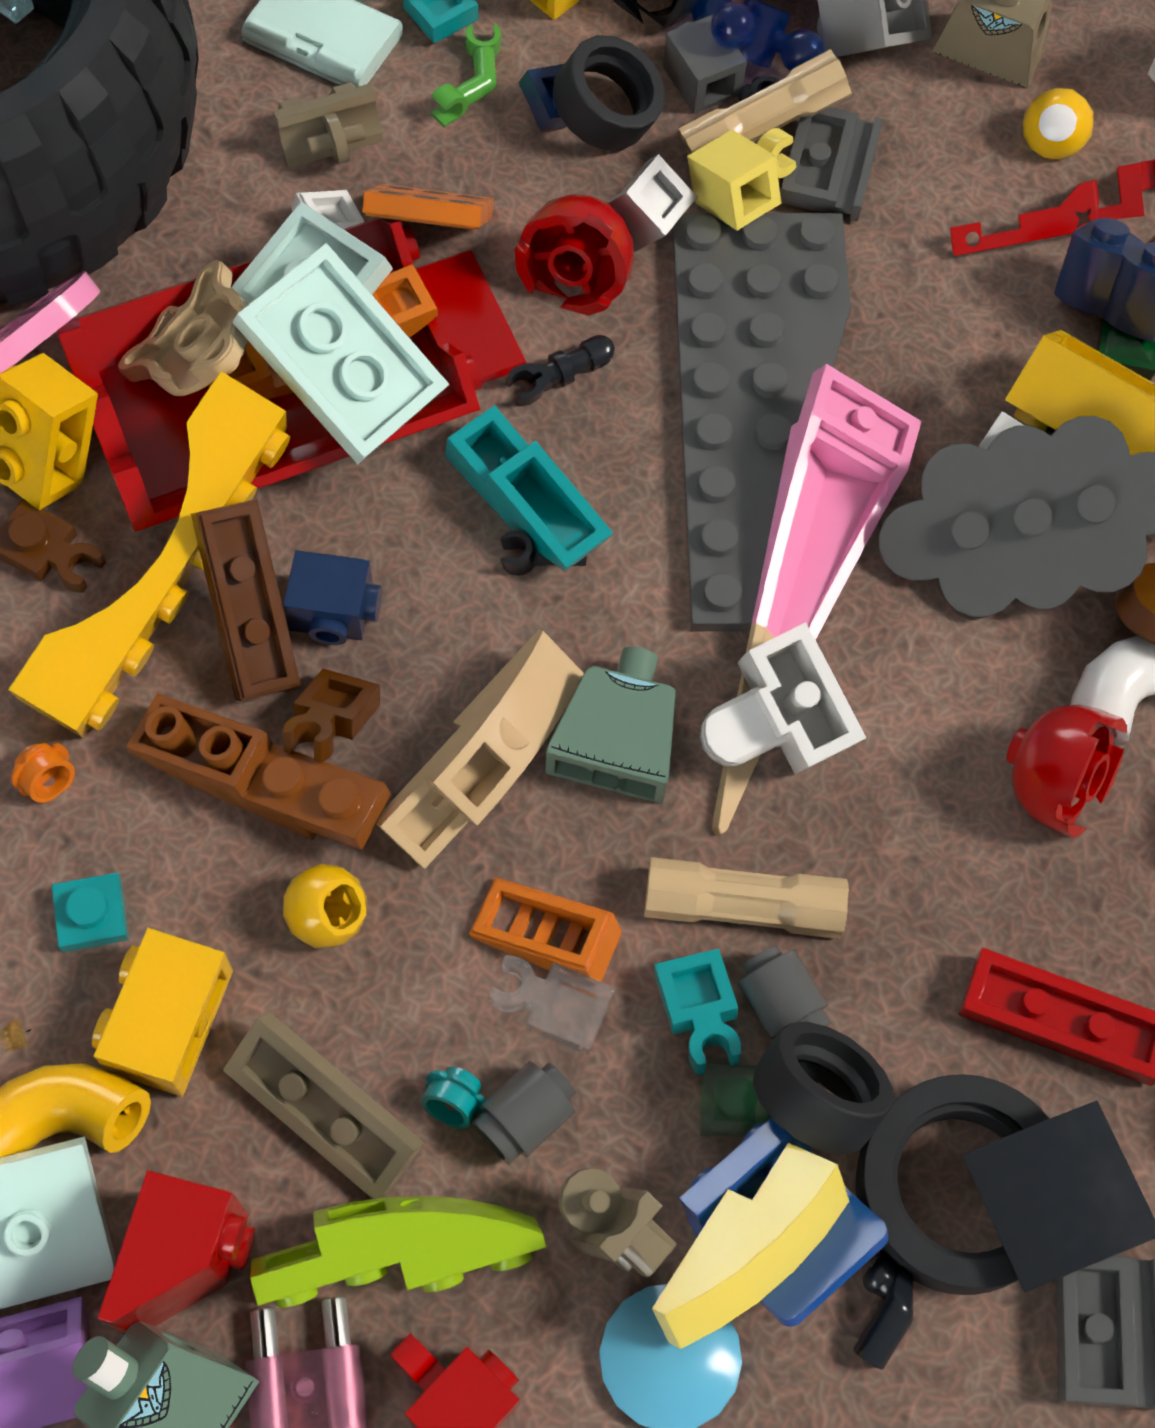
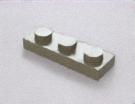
[223,1012,425,1199]

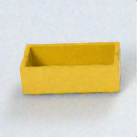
[1005,330,1155,455]

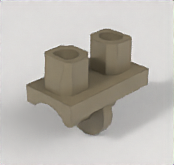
[273,82,384,168]
[558,1168,677,1277]

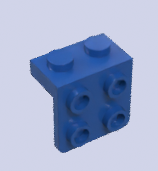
[679,1118,889,1327]

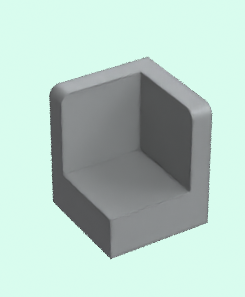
[605,154,697,252]

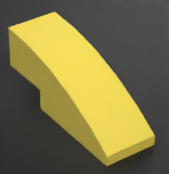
[652,1143,849,1349]

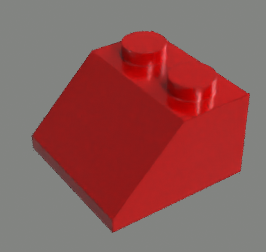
[97,1170,255,1334]

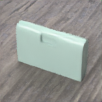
[241,0,403,87]

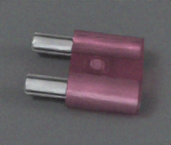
[245,1296,369,1428]

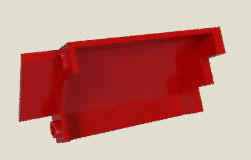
[56,217,527,532]

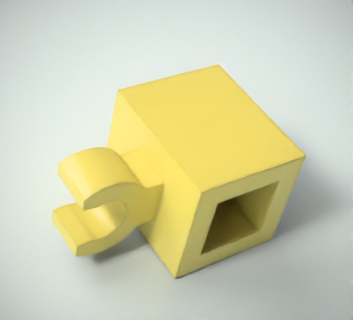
[687,128,797,231]

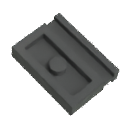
[780,107,883,221]
[1056,1256,1155,1410]

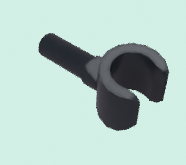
[500,531,587,576]

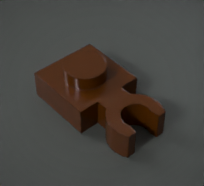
[0,499,106,593]
[283,669,380,763]

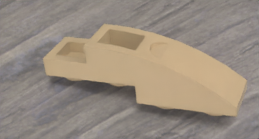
[376,629,584,869]

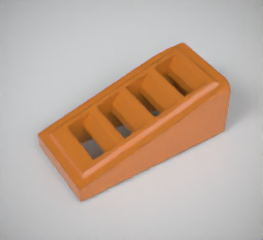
[469,877,622,989]

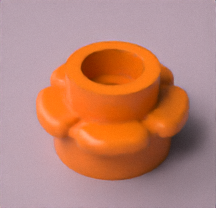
[11,743,75,803]

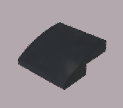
[962,1101,1155,1293]

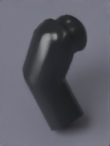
[853,1256,913,1370]

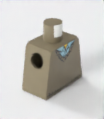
[932,0,1052,89]

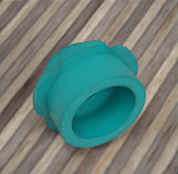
[420,1066,486,1129]

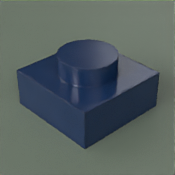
[518,64,566,131]

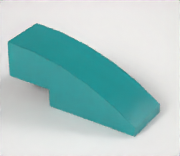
[444,405,613,572]

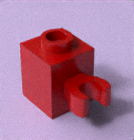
[390,1333,520,1428]

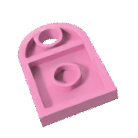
[0,270,100,374]

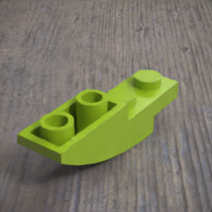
[250,1196,546,1308]

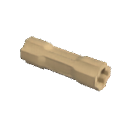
[678,49,852,155]
[644,857,849,939]

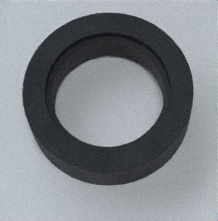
[855,1074,1050,1295]

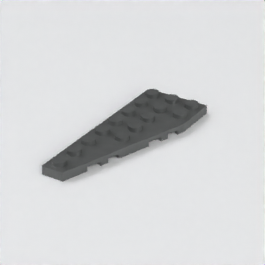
[672,213,851,632]

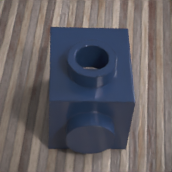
[283,550,382,645]

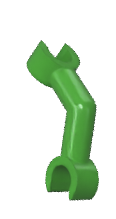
[430,23,501,127]

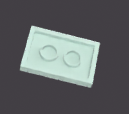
[232,243,449,464]

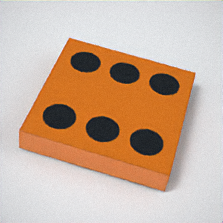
[362,184,494,230]

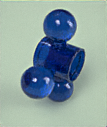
[692,0,825,71]

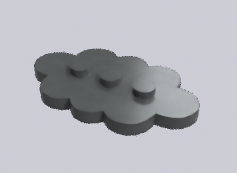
[879,416,1155,617]

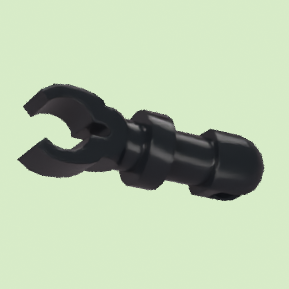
[505,335,615,406]

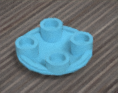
[599,1284,742,1428]

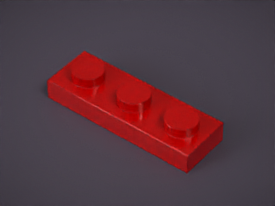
[958,947,1155,1086]

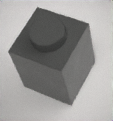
[663,14,747,114]

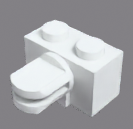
[700,622,866,775]

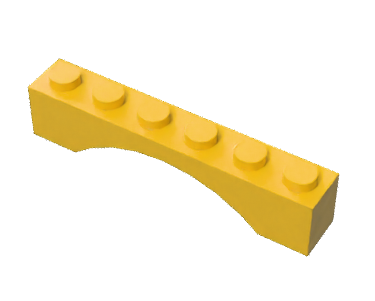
[8,371,290,738]

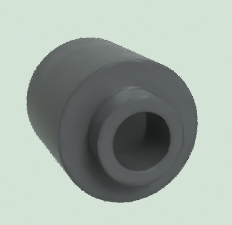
[738,945,831,1039]
[472,1061,576,1165]

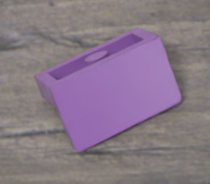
[0,1296,89,1428]

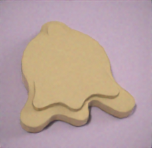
[118,260,249,396]

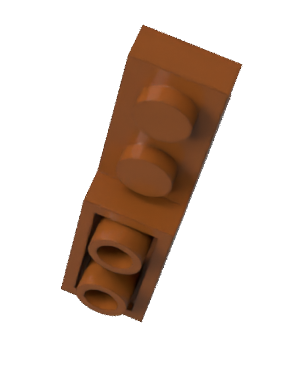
[126,693,391,850]

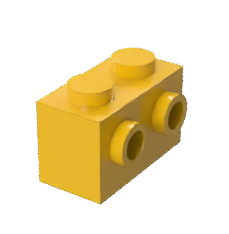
[0,353,98,510]
[92,927,233,1097]

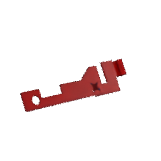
[950,159,1155,256]

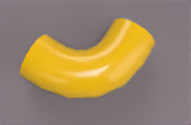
[0,1063,151,1158]

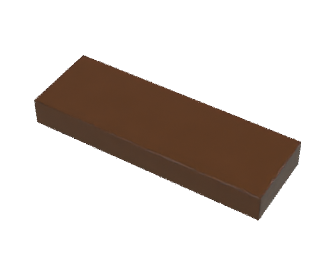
[190,499,301,701]

